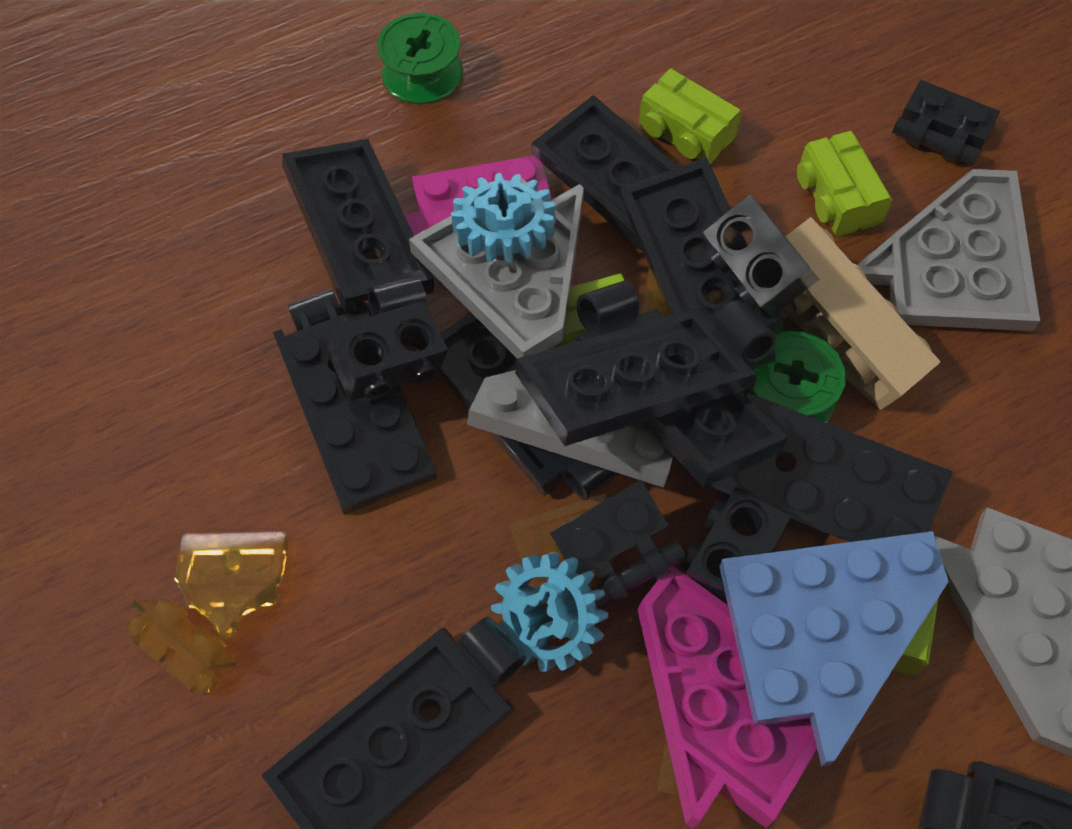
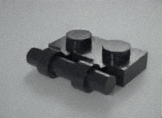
[892,79,1000,166]
[550,480,687,609]

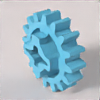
[451,173,556,263]
[491,552,608,672]

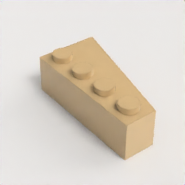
[763,217,940,410]

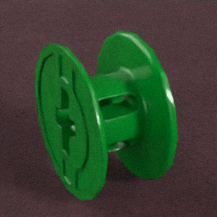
[377,12,463,105]
[741,331,845,423]

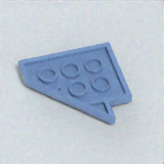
[720,531,949,767]

